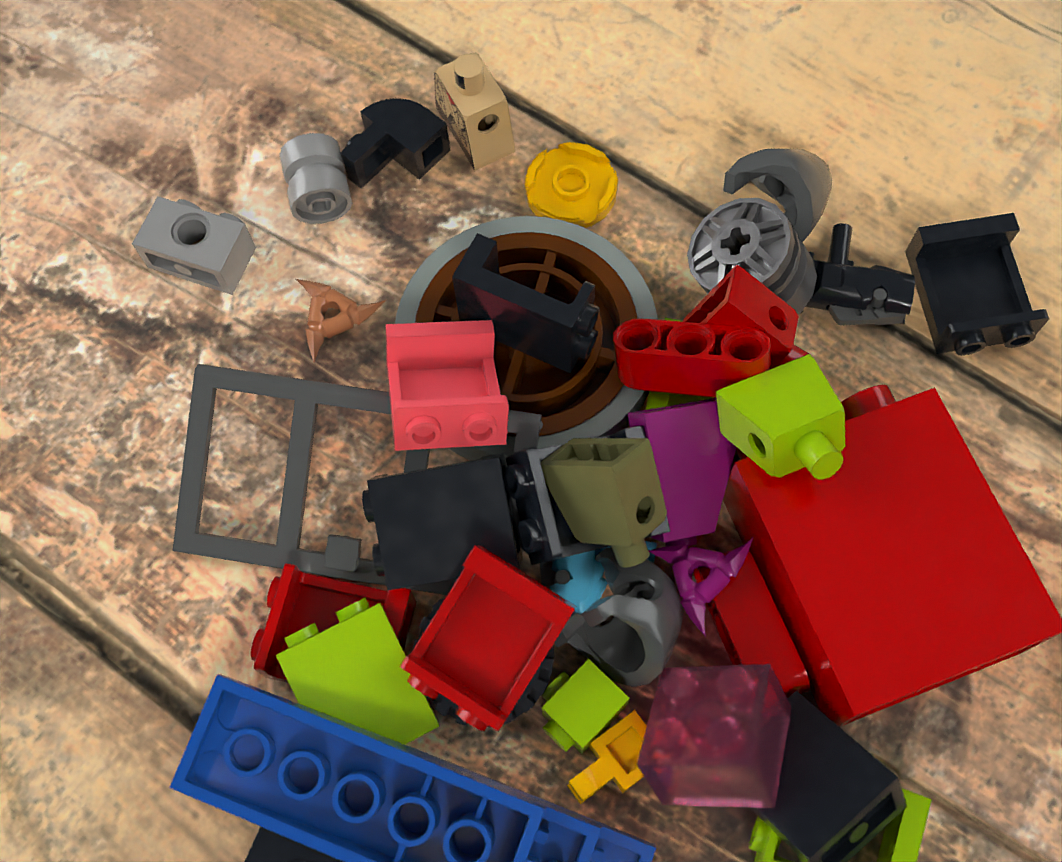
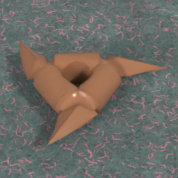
[295,279,386,363]

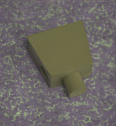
[540,438,667,568]

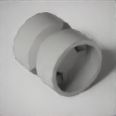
[279,133,352,224]

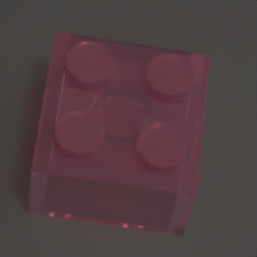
[637,664,791,808]

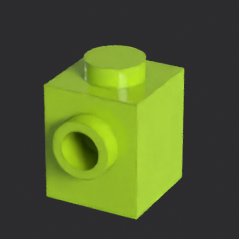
[542,659,630,754]

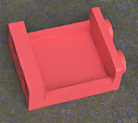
[386,320,509,451]

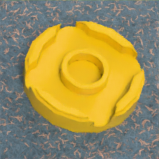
[525,142,618,228]

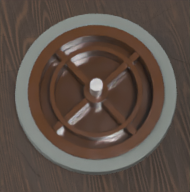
[395,216,658,467]

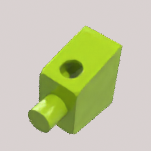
[716,354,845,479]

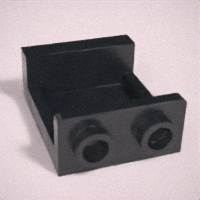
[905,213,1049,356]
[452,233,600,374]
[505,425,670,565]
[362,453,523,590]
[712,691,907,862]

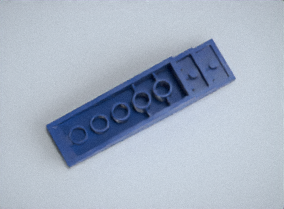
[169,674,656,862]

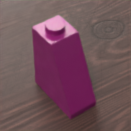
[628,397,737,547]

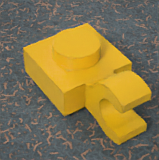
[567,710,669,804]

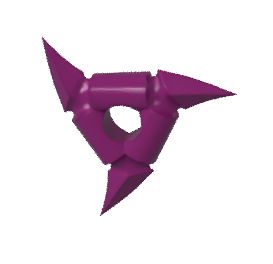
[649,537,754,637]

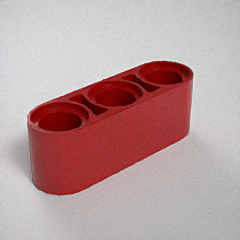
[613,318,771,397]
[693,546,810,711]

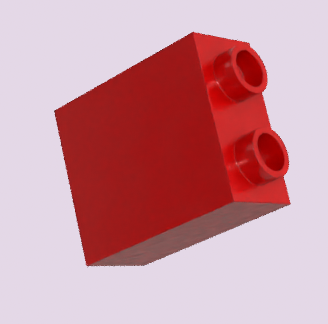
[723,385,1062,727]

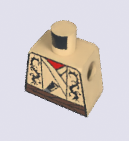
[434,52,515,170]

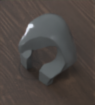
[723,148,832,243]
[554,547,684,687]

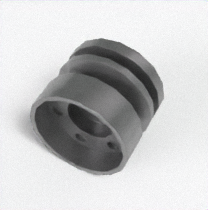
[687,198,817,314]

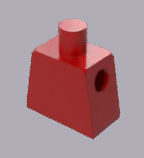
[682,265,809,369]

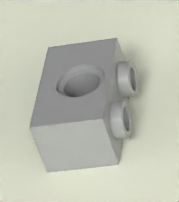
[132,196,256,295]

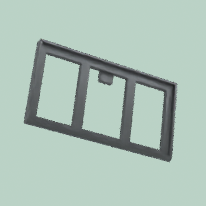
[172,364,543,595]

